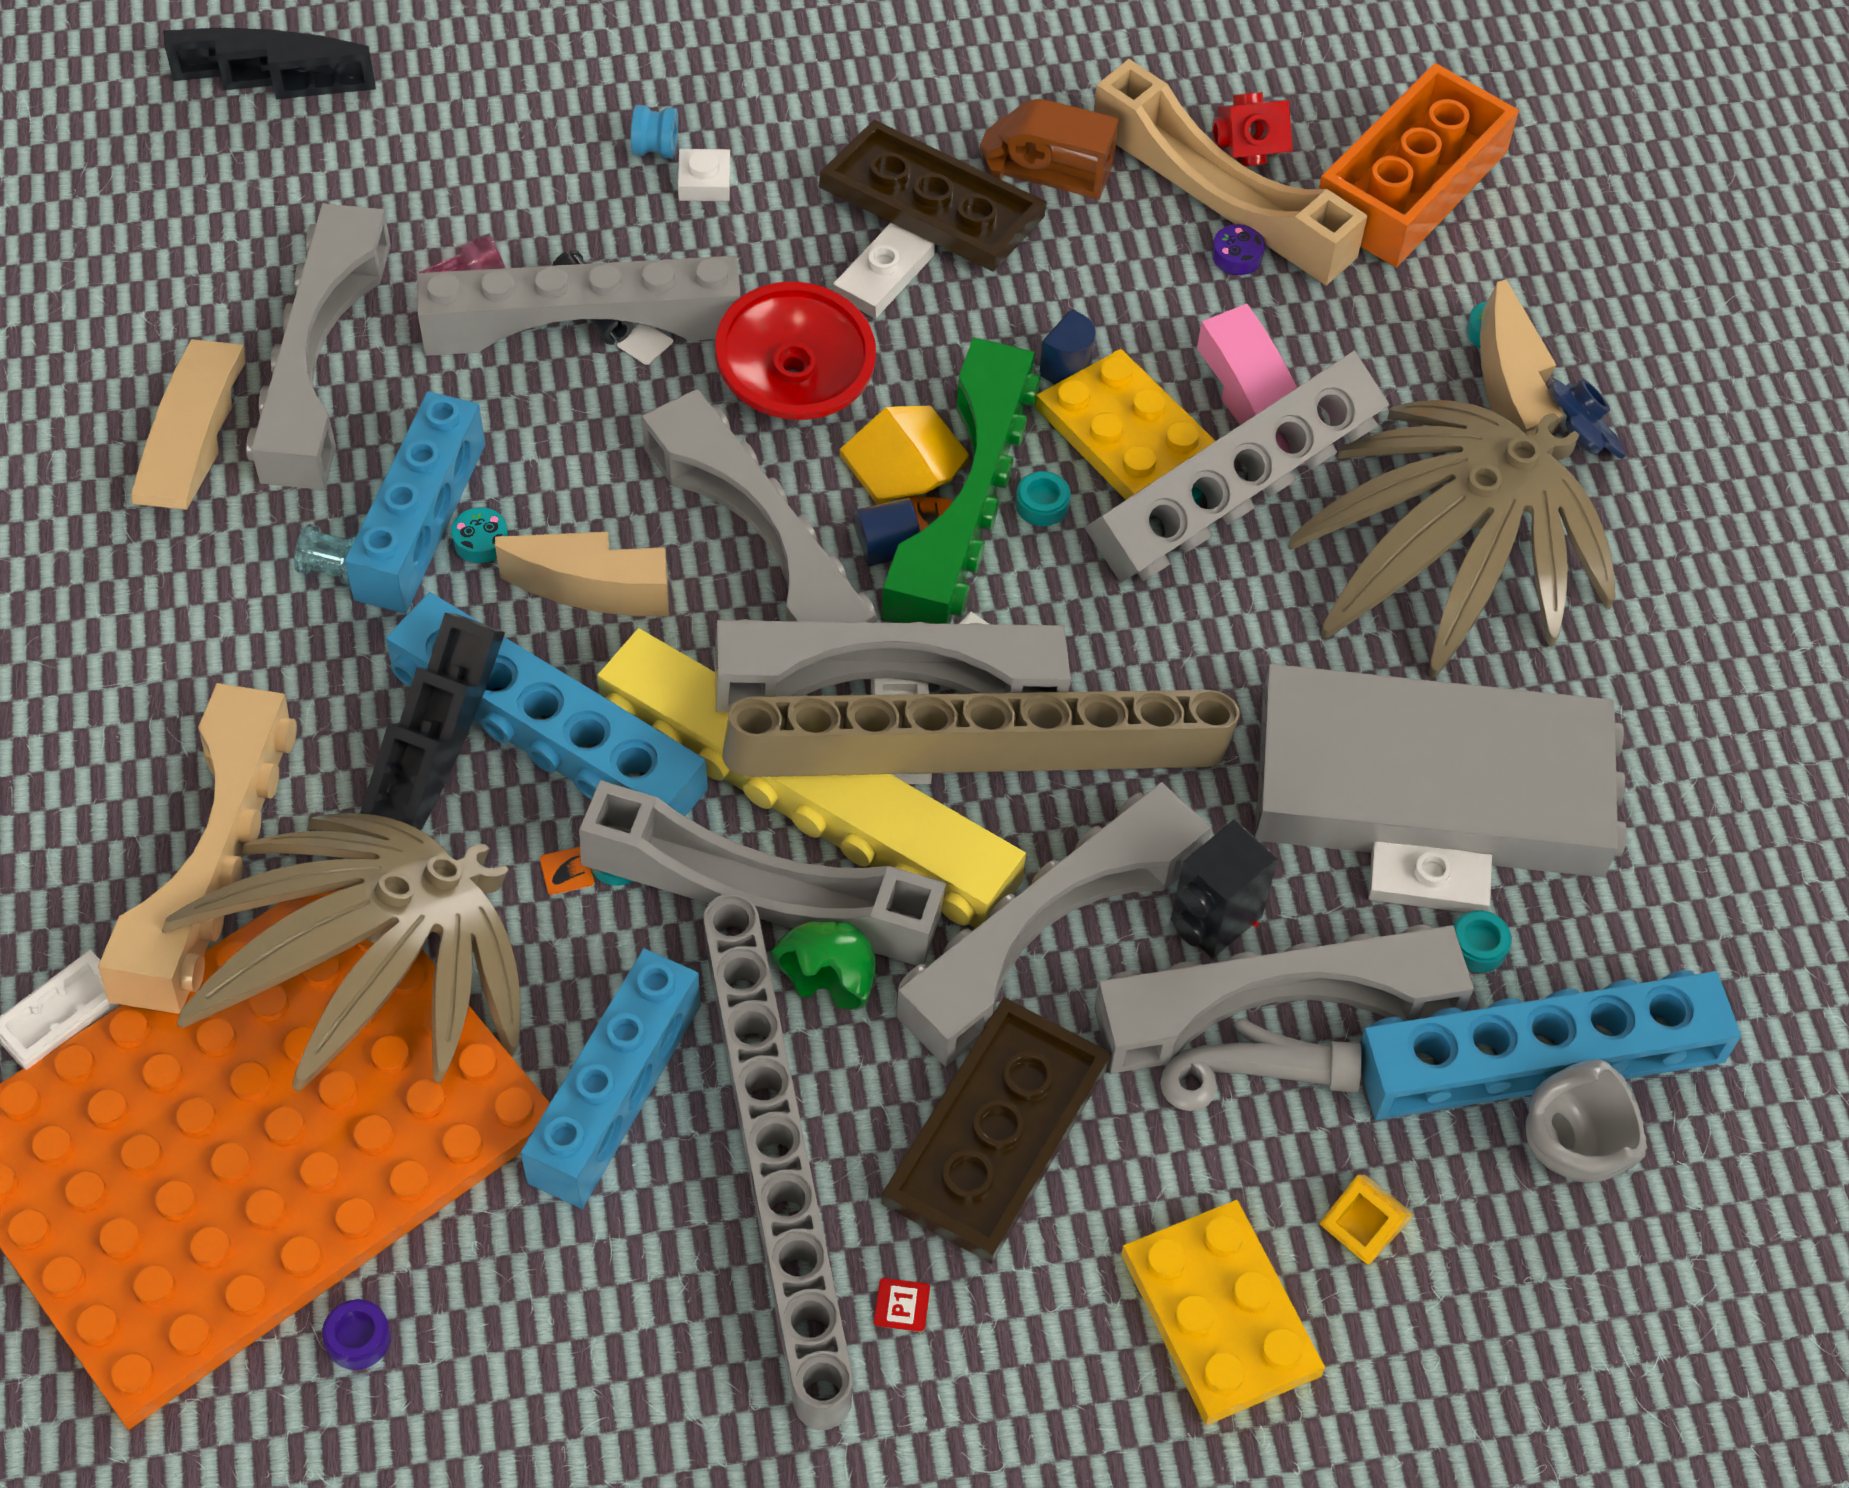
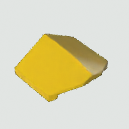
[840,406,970,505]

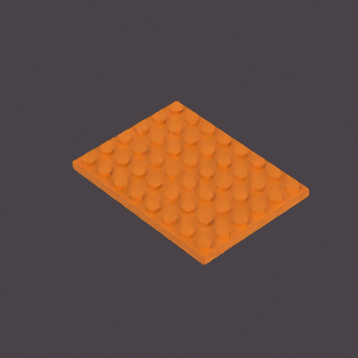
[0,889,550,1431]

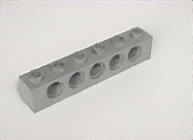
[1084,350,1390,583]

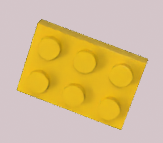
[1036,349,1215,500]
[1121,1199,1325,1426]

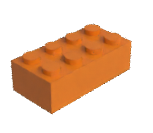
[1319,63,1519,268]

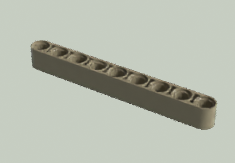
[722,690,1240,777]

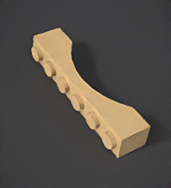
[1093,59,1367,286]
[98,683,297,1014]

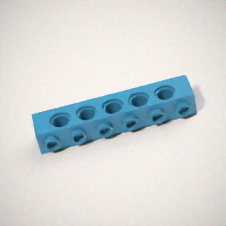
[386,592,708,816]
[1360,970,1741,1121]

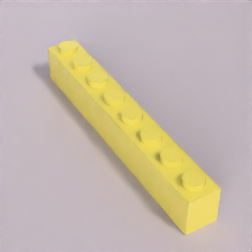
[597,628,1026,928]

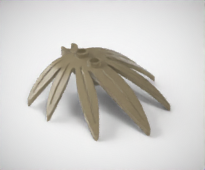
[1288,400,1616,678]
[162,813,521,1091]

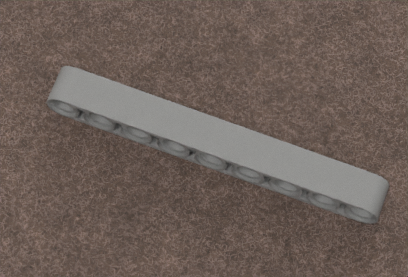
[704,894,852,1430]

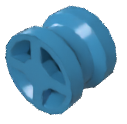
[631,105,678,159]

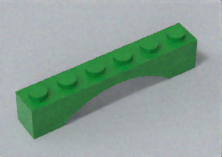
[882,337,1041,624]

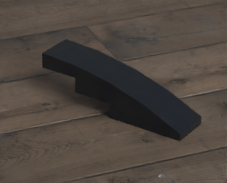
[163,27,376,100]
[360,612,505,831]

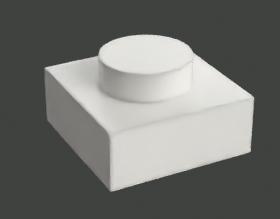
[678,149,731,201]

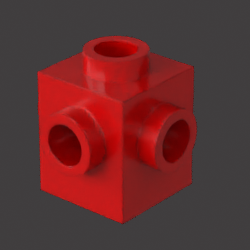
[1212,92,1293,166]

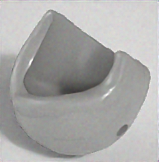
[1525,1059,1647,1183]

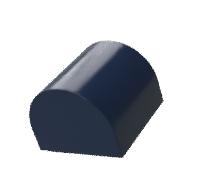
[1039,309,1096,384]
[853,498,920,566]

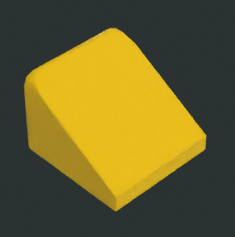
[1319,1175,1414,1265]

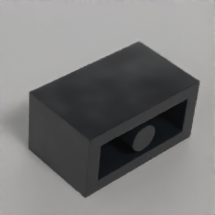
[1170,819,1278,959]

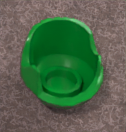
[770,921,876,1010]

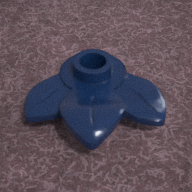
[1549,379,1626,459]

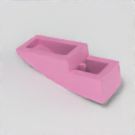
[1197,304,1305,465]

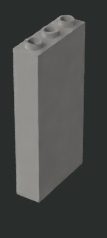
[1255,664,1627,878]

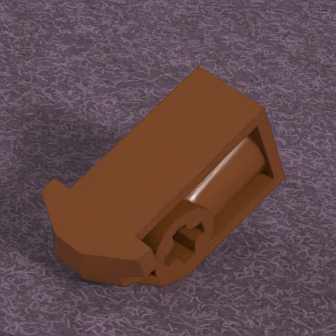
[980,99,1119,200]

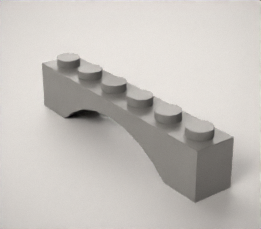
[246,203,391,490]
[417,256,740,356]
[641,389,877,623]
[715,619,1071,712]
[579,780,946,966]
[897,782,1212,1067]
[1094,925,1474,1074]

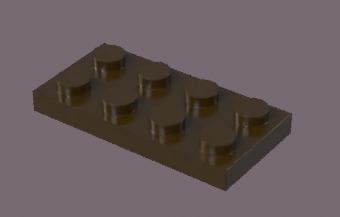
[819,120,1047,272]
[881,997,1112,1264]

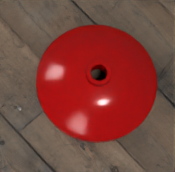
[715,281,876,420]

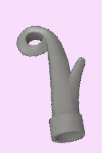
[1160,1018,1361,1111]

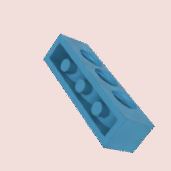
[344,391,486,614]
[520,948,701,1209]

